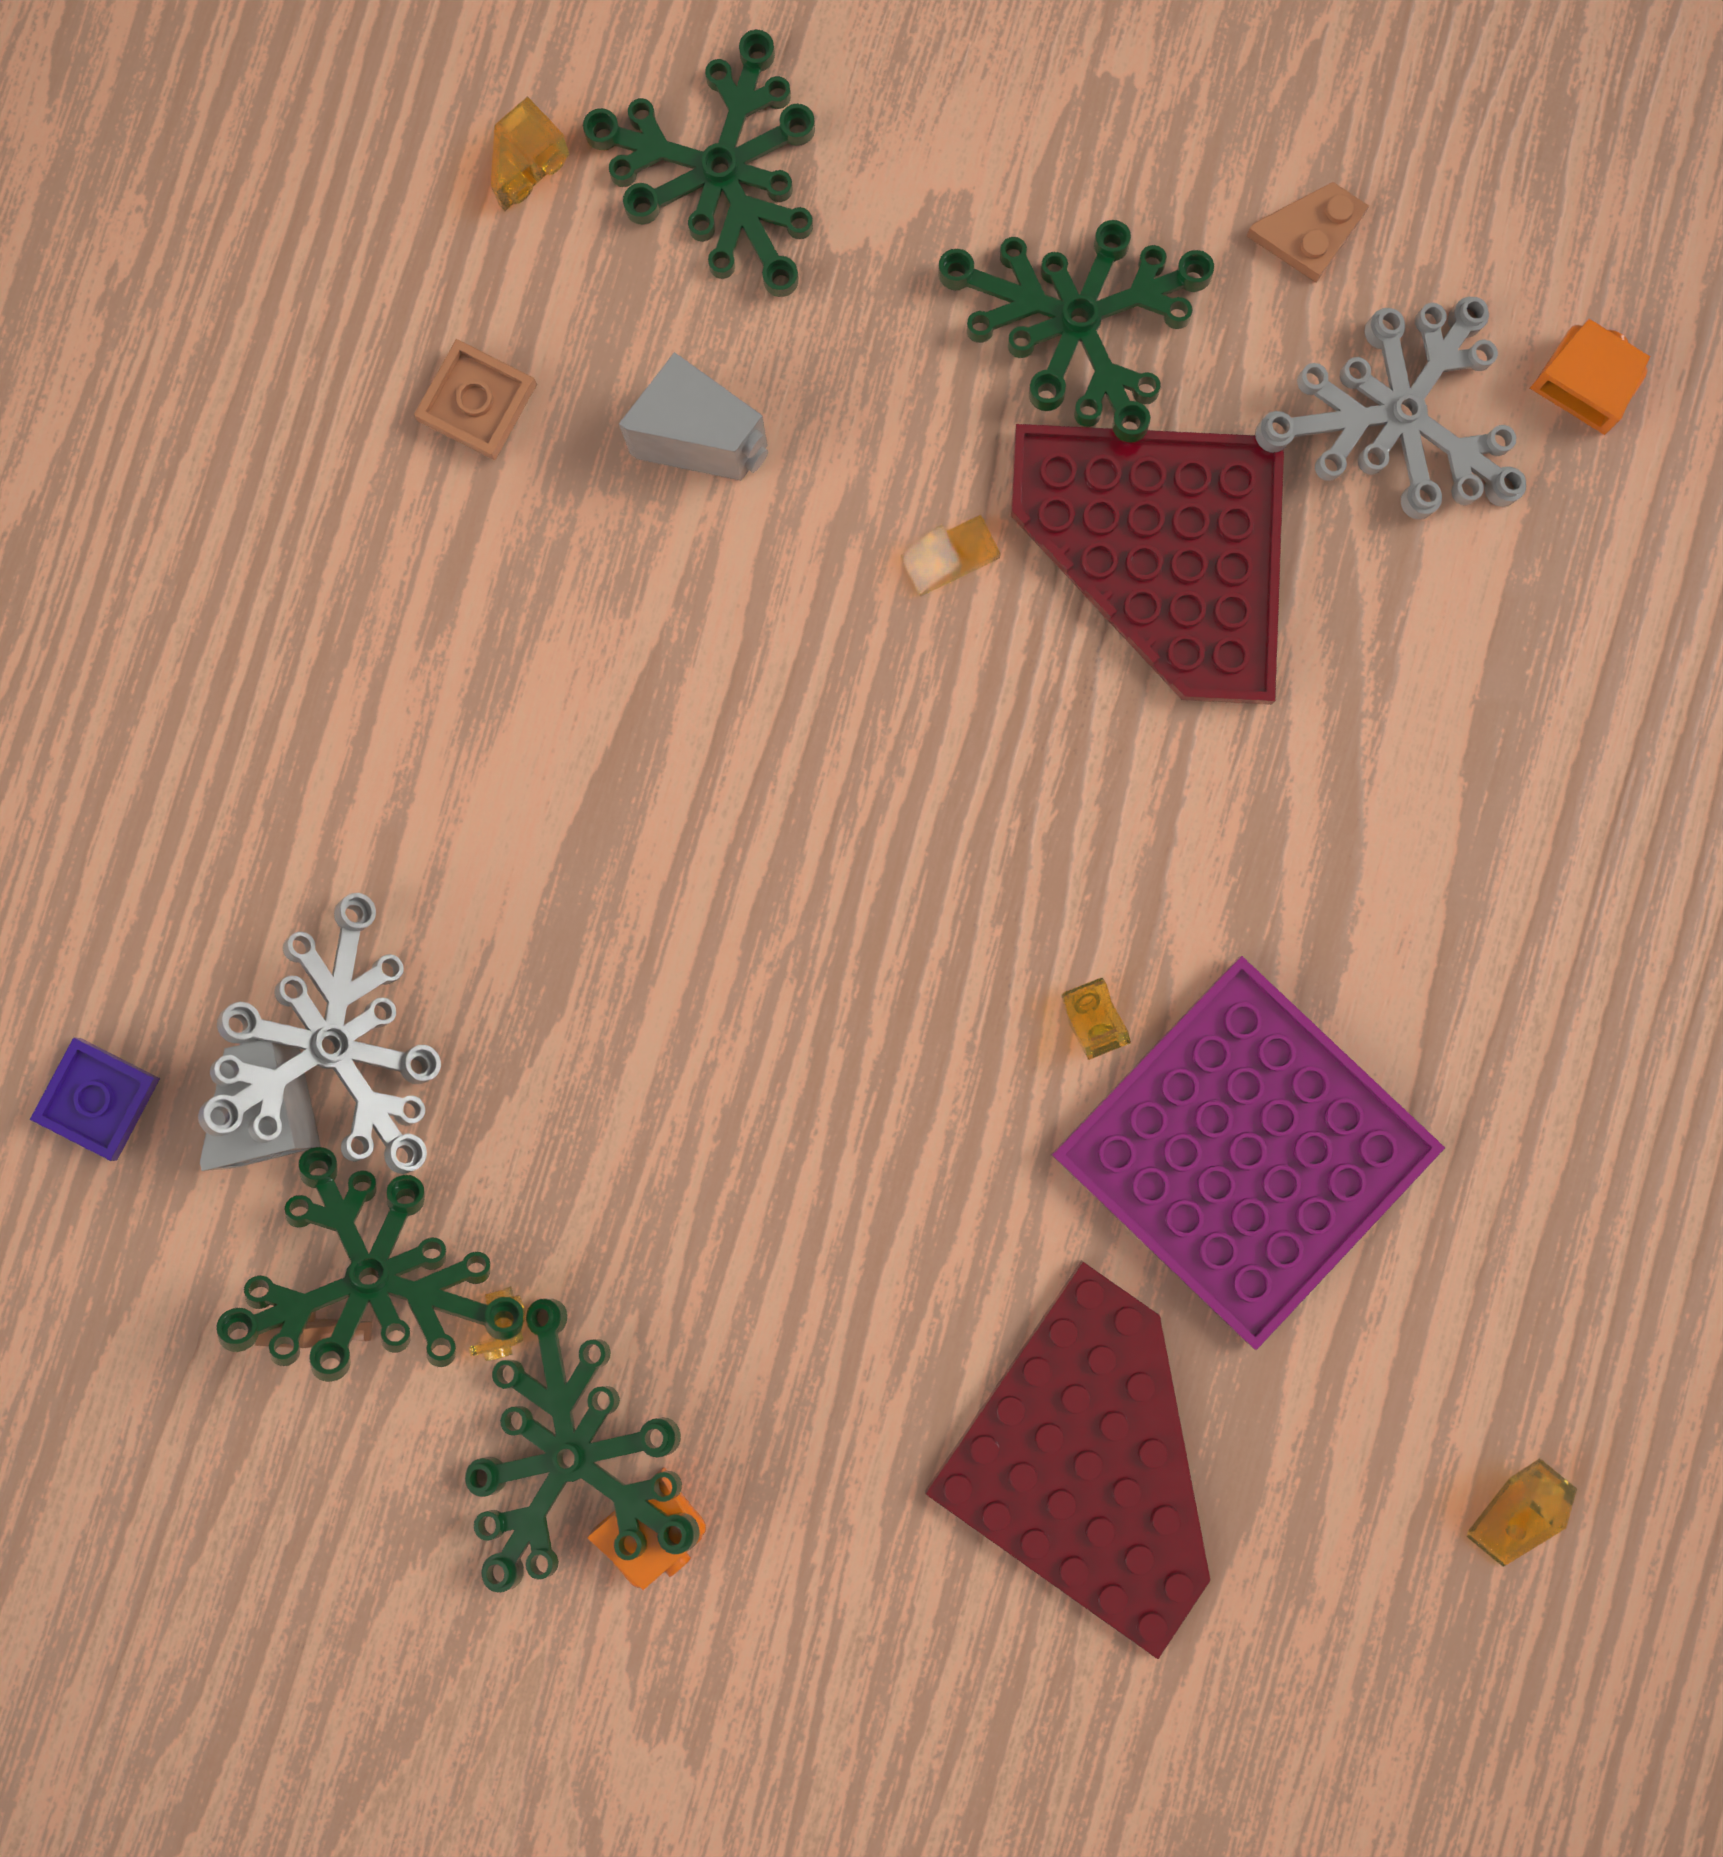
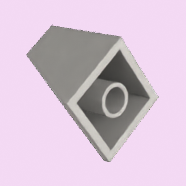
[619,352,768,481]
[200,1038,321,1171]

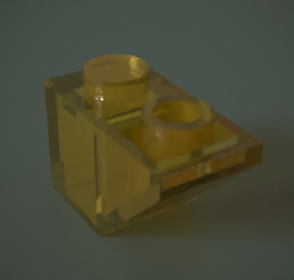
[491,96,570,211]

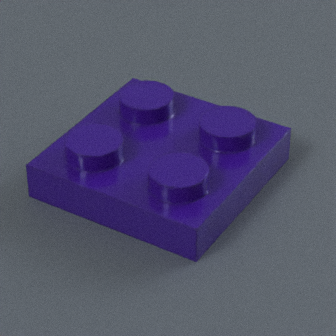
[30,1037,160,1161]

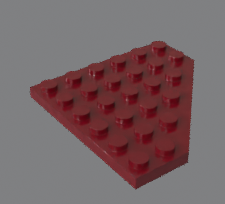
[1011,424,1284,705]
[925,1260,1211,1659]

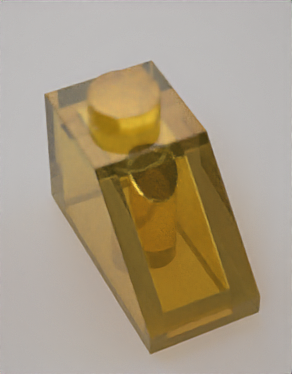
[1466,1458,1577,1567]

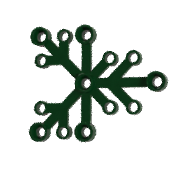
[583,29,815,297]
[938,220,1214,443]
[216,1147,524,1382]
[465,1299,700,1593]

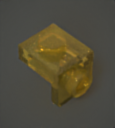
[1061,978,1131,1060]
[469,1286,525,1361]

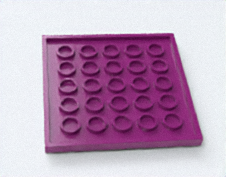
[1051,956,1445,1350]

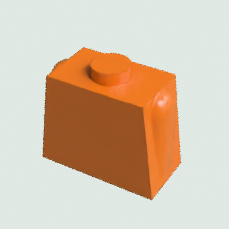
[1529,319,1651,435]
[587,1467,706,1590]

